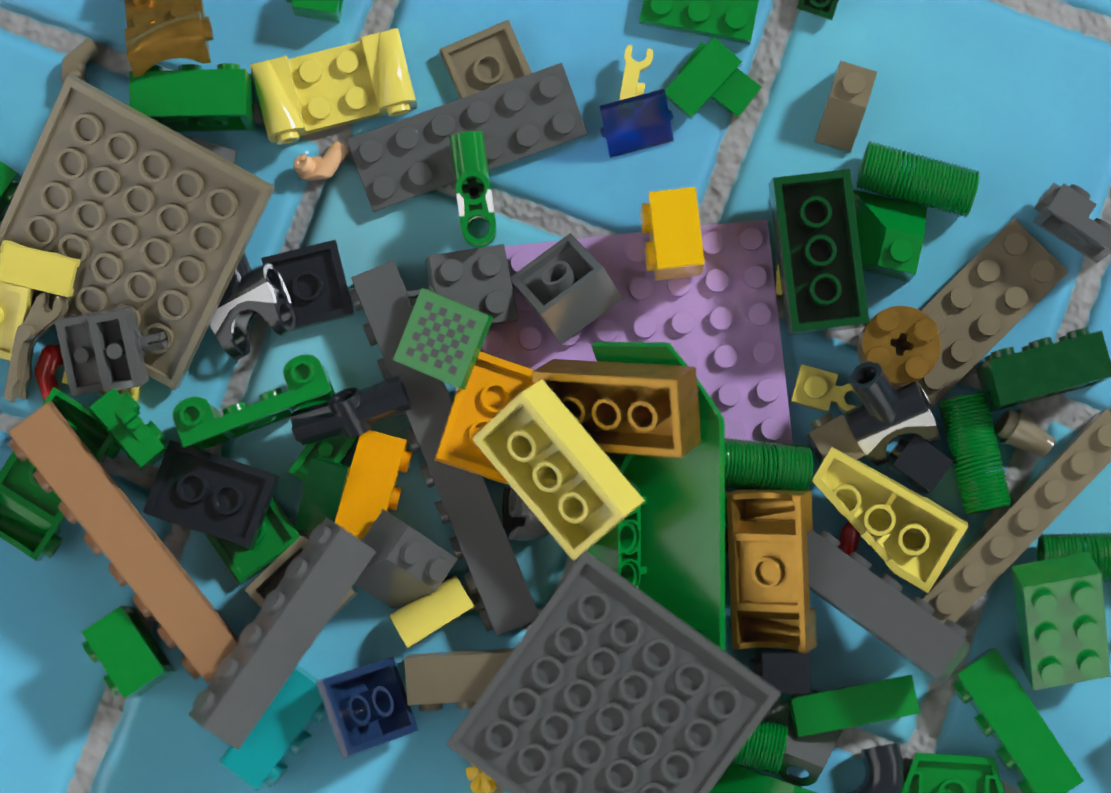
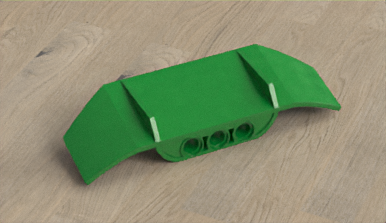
[588,342,725,651]

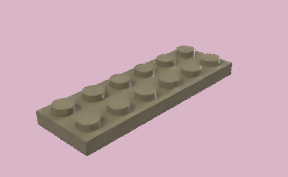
[890,218,1068,409]

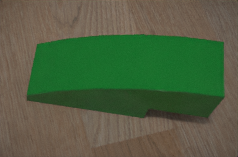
[788,675,920,737]

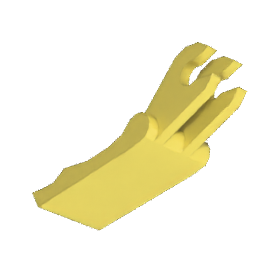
[0,240,81,297]

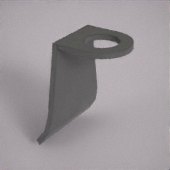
[779,689,843,786]

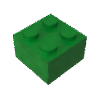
[81,606,176,699]

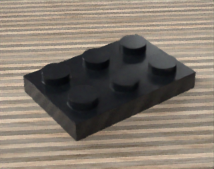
[143,440,280,550]

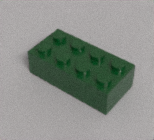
[769,169,870,336]

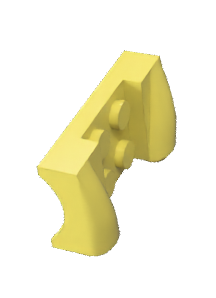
[250,28,418,145]

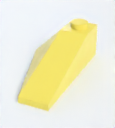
[812,447,968,593]

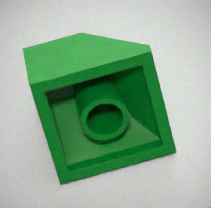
[853,190,927,281]

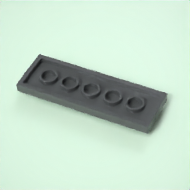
[347,63,588,212]

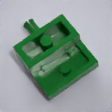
[89,388,166,471]

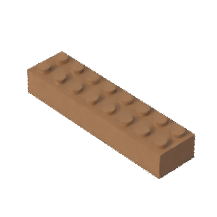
[8,400,239,684]

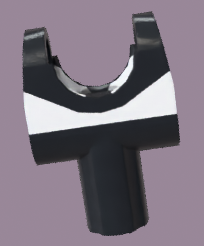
[210,252,296,360]
[845,361,941,466]

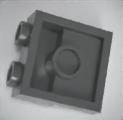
[1033,183,1111,263]

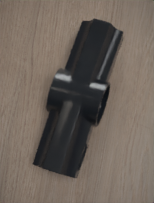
[290,376,411,445]

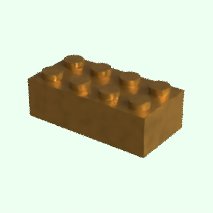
[532,359,701,458]

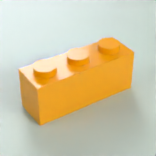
[335,430,413,541]

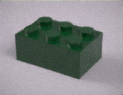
[976,327,1111,412]

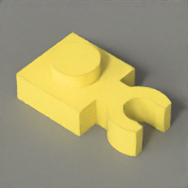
[790,364,856,413]

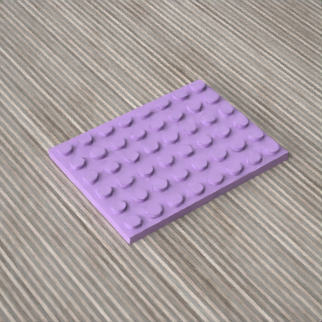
[480,219,793,479]

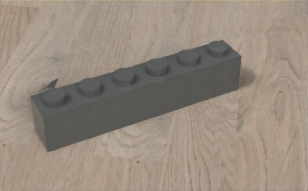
[188,517,376,750]
[807,529,971,686]

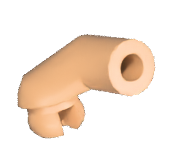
[293,140,350,181]

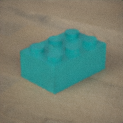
[219,665,328,790]

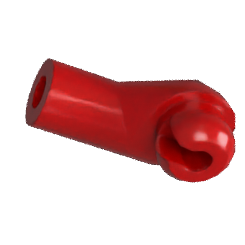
[34,344,64,401]

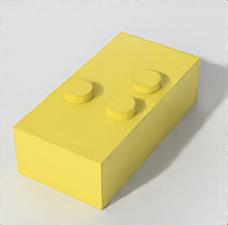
[472,379,644,561]

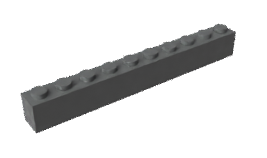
[348,260,539,636]

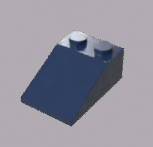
[317,657,419,758]

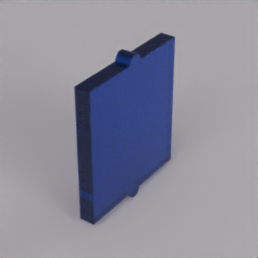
[599,89,674,158]

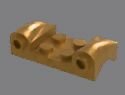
[124,0,214,78]
[726,490,817,653]

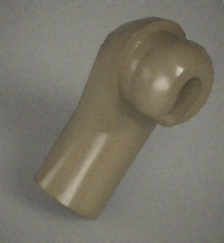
[61,38,101,84]

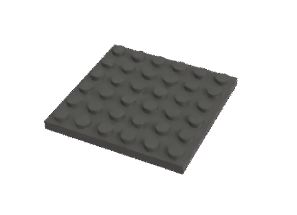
[446,551,781,793]

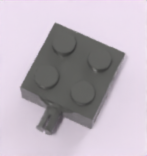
[406,244,518,326]
[54,305,167,396]

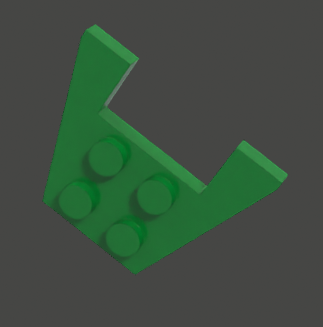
[901,752,1004,793]

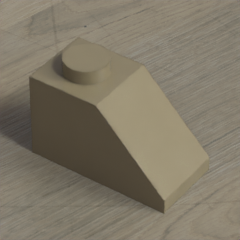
[814,61,877,153]

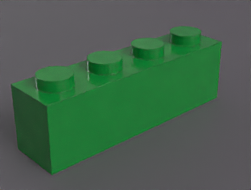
[952,648,1084,793]

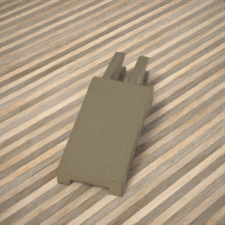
[4,293,69,402]

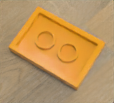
[434,352,534,485]

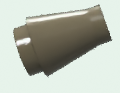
[995,408,1055,458]

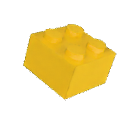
[640,187,705,281]

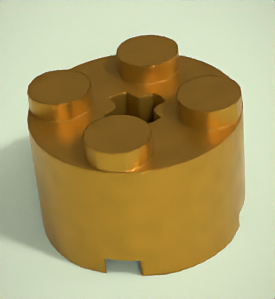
[857,306,941,388]

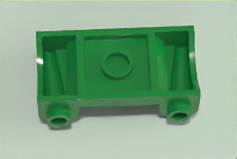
[172,354,336,450]
[0,387,121,561]

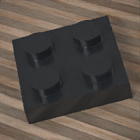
[261,239,355,330]

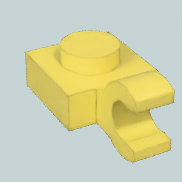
[617,45,653,116]

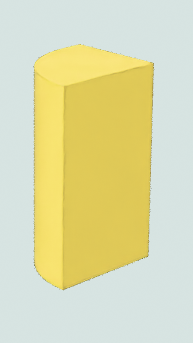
[389,574,476,648]

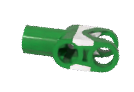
[449,131,497,248]

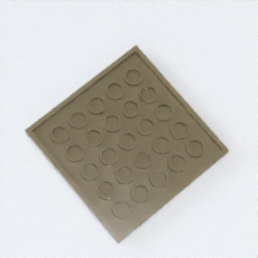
[0,75,275,390]

